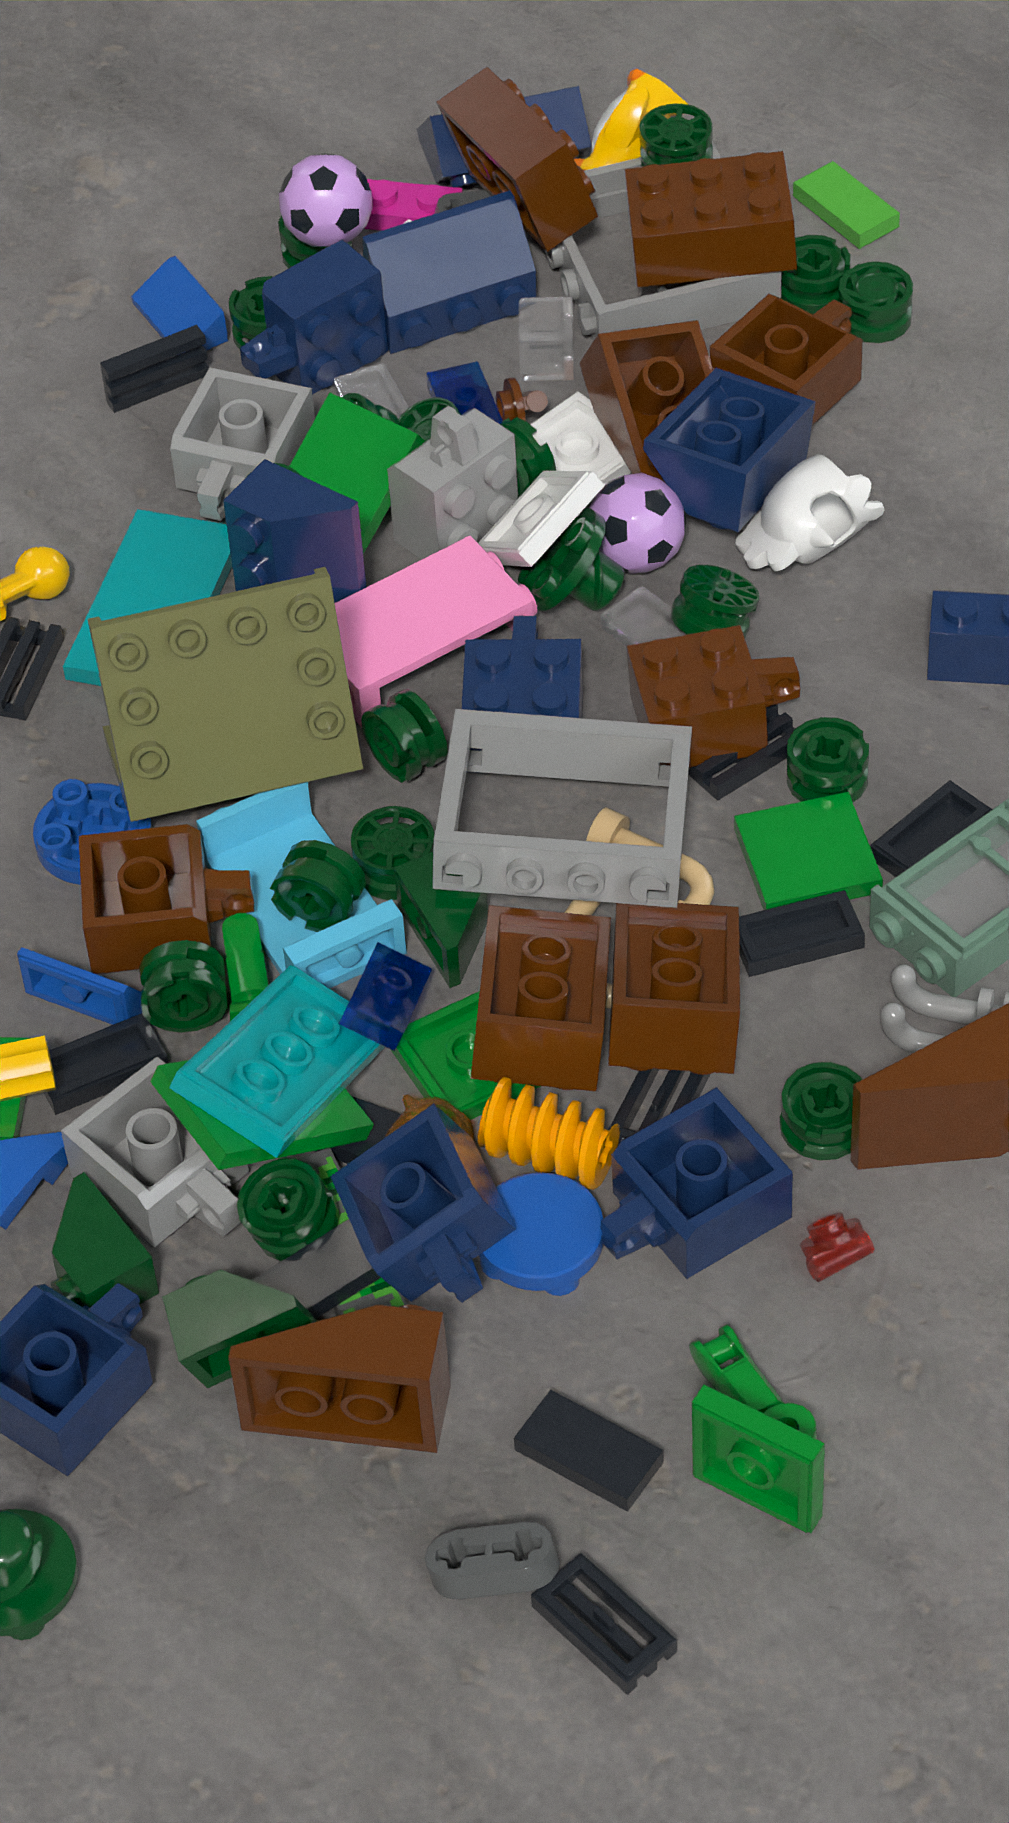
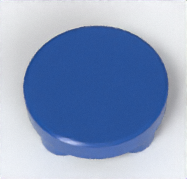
[33,779,152,885]
[478,1172,603,1296]

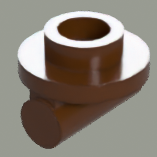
[496,377,548,422]

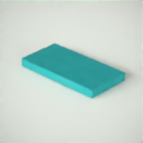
[63,509,232,686]
[169,965,393,1158]

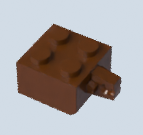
[710,293,863,425]
[626,625,800,768]
[79,824,254,974]

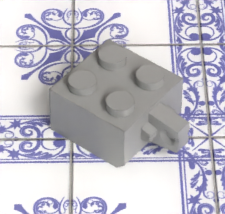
[170,368,315,521]
[387,405,518,560]
[61,1057,249,1247]

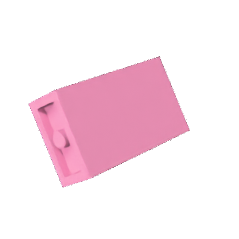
[335,535,537,728]

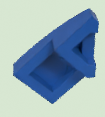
[0,1132,68,1230]

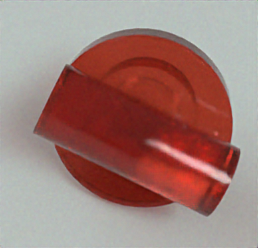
[800,1212,874,1282]

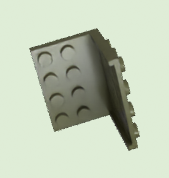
[87,567,363,822]

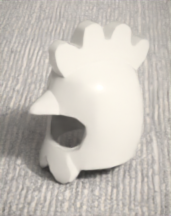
[735,454,885,571]

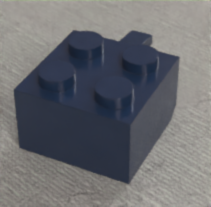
[240,240,388,395]
[462,616,583,773]
[600,1087,793,1279]
[330,1104,516,1303]
[0,1283,153,1477]

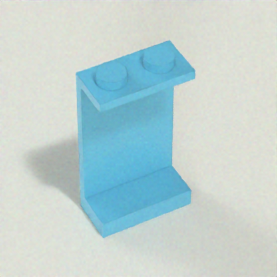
[196,782,407,989]

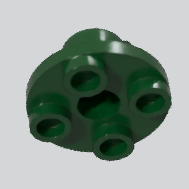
[518,508,624,611]
[0,1509,78,1640]

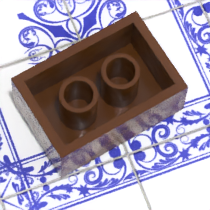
[436,67,598,252]
[625,151,797,287]

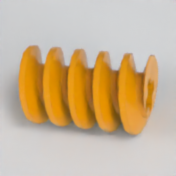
[478,1077,620,1190]

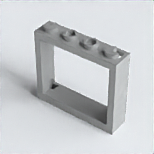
[545,141,781,341]
[433,709,692,908]

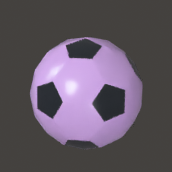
[279,153,372,249]
[589,473,687,574]

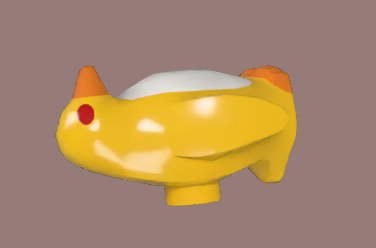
[574,69,688,171]

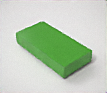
[793,161,900,249]

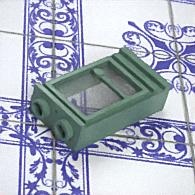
[869,798,1009,997]

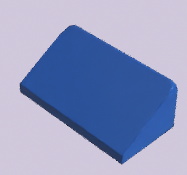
[131,256,228,355]
[17,947,143,1025]

